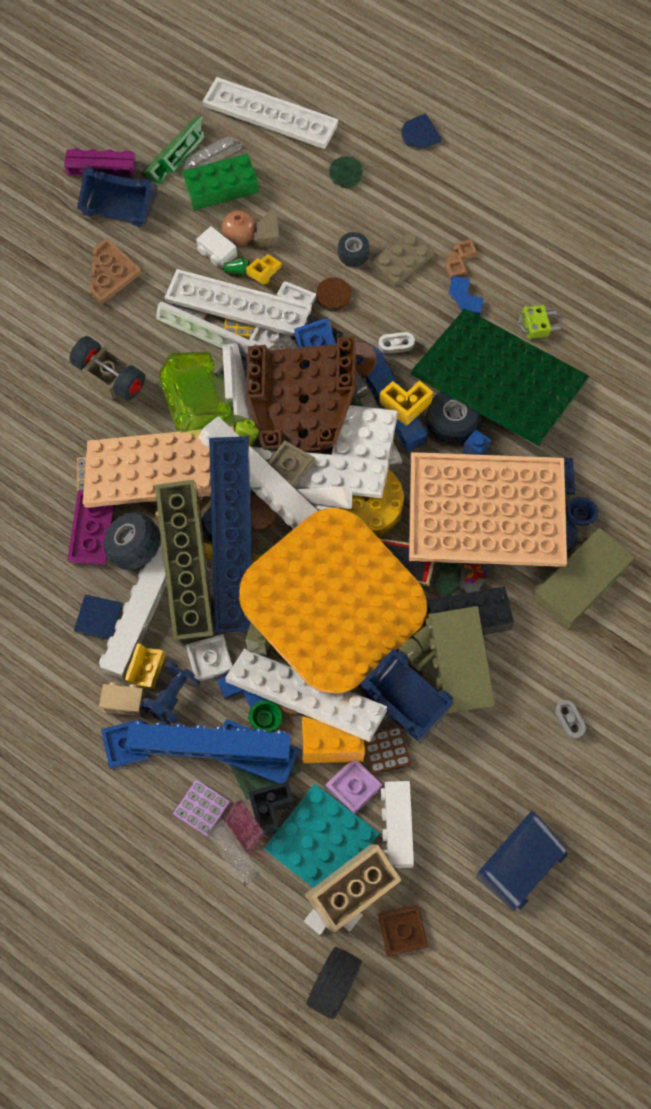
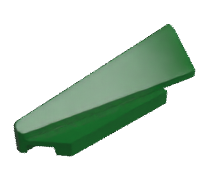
[141,115,204,185]

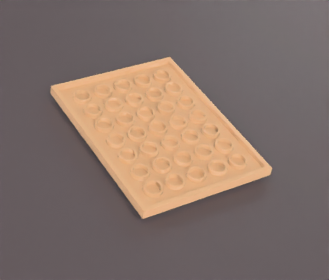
[409,452,567,567]

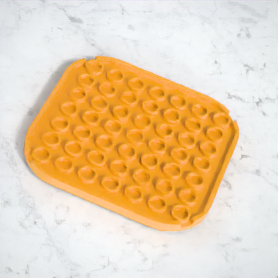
[239,508,427,694]

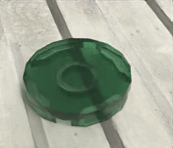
[329,156,363,188]

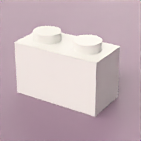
[196,226,237,269]

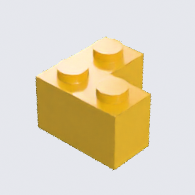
[379,380,433,426]

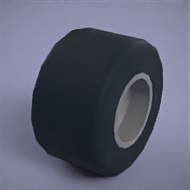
[338,232,370,267]

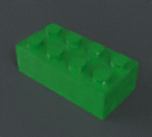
[182,153,259,211]

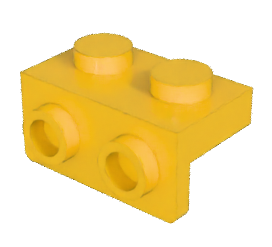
[125,644,166,690]

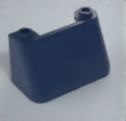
[77,167,158,227]
[360,649,454,744]
[475,810,569,912]

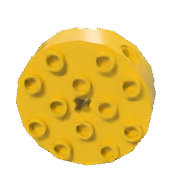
[338,470,404,538]

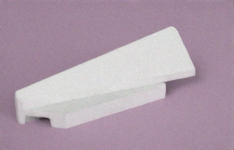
[223,344,254,423]
[296,487,352,511]

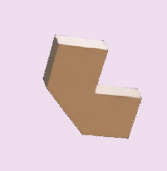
[445,239,478,280]

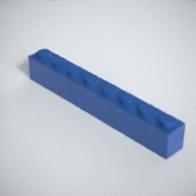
[126,721,292,763]

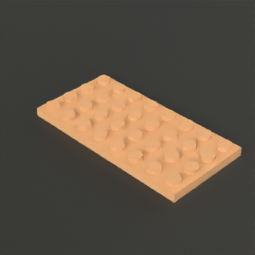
[83,426,235,508]

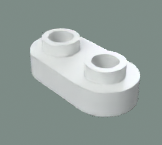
[379,332,415,354]

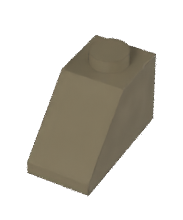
[254,208,280,249]

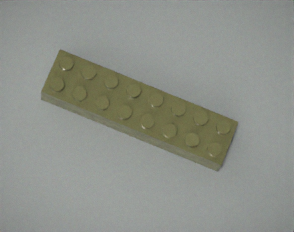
[155,480,216,641]

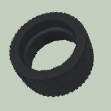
[306,946,362,1020]

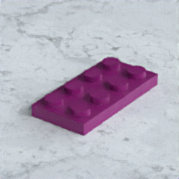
[67,490,115,565]

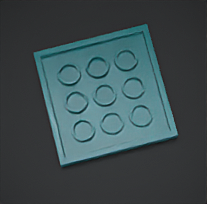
[264,784,380,888]

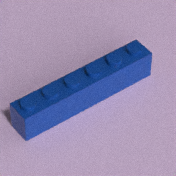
[357,348,429,452]

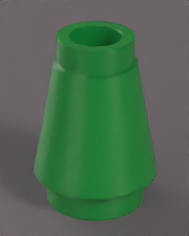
[224,257,250,275]

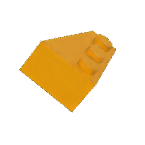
[302,716,365,763]

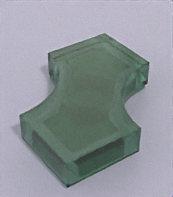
[433,562,464,598]

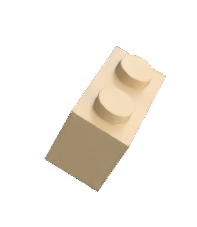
[99,682,145,717]

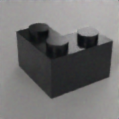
[248,781,294,836]

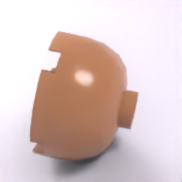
[222,210,256,247]

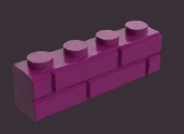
[64,148,136,178]

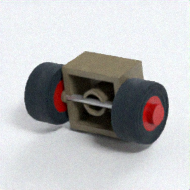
[69,336,146,401]

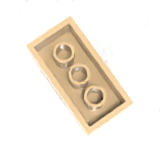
[305,844,401,932]

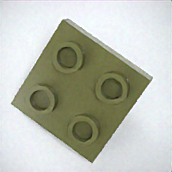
[396,625,435,674]

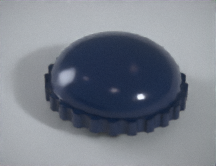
[565,497,598,526]

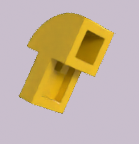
[246,254,282,285]

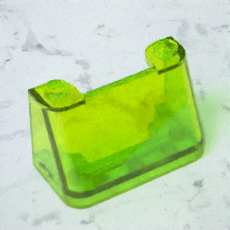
[159,352,231,433]

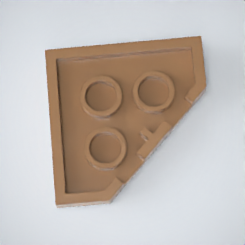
[90,238,142,305]

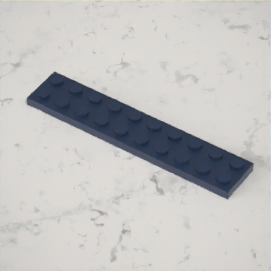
[209,436,253,633]

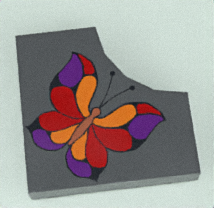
[451,562,494,593]

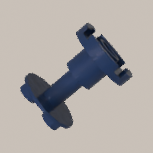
[140,661,200,726]

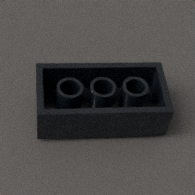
[427,586,514,635]

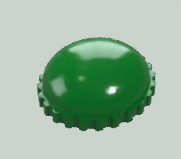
[248,700,283,733]

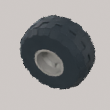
[426,392,482,444]
[103,512,161,570]

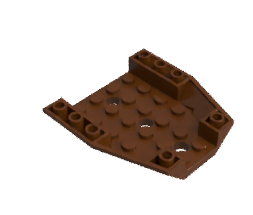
[246,336,356,453]

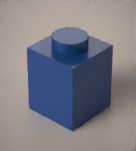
[463,430,491,455]

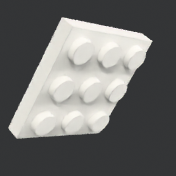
[332,405,398,463]

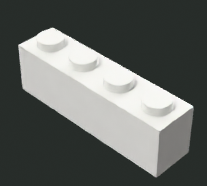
[381,781,414,868]

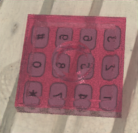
[224,800,265,854]

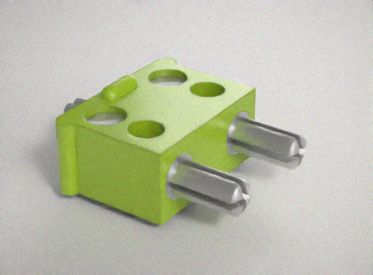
[517,305,561,341]

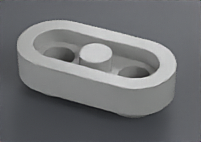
[555,700,586,739]

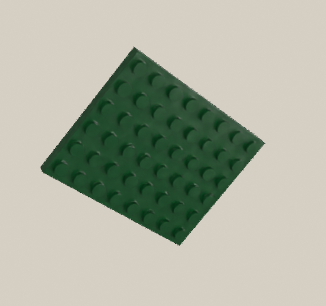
[411,308,590,446]

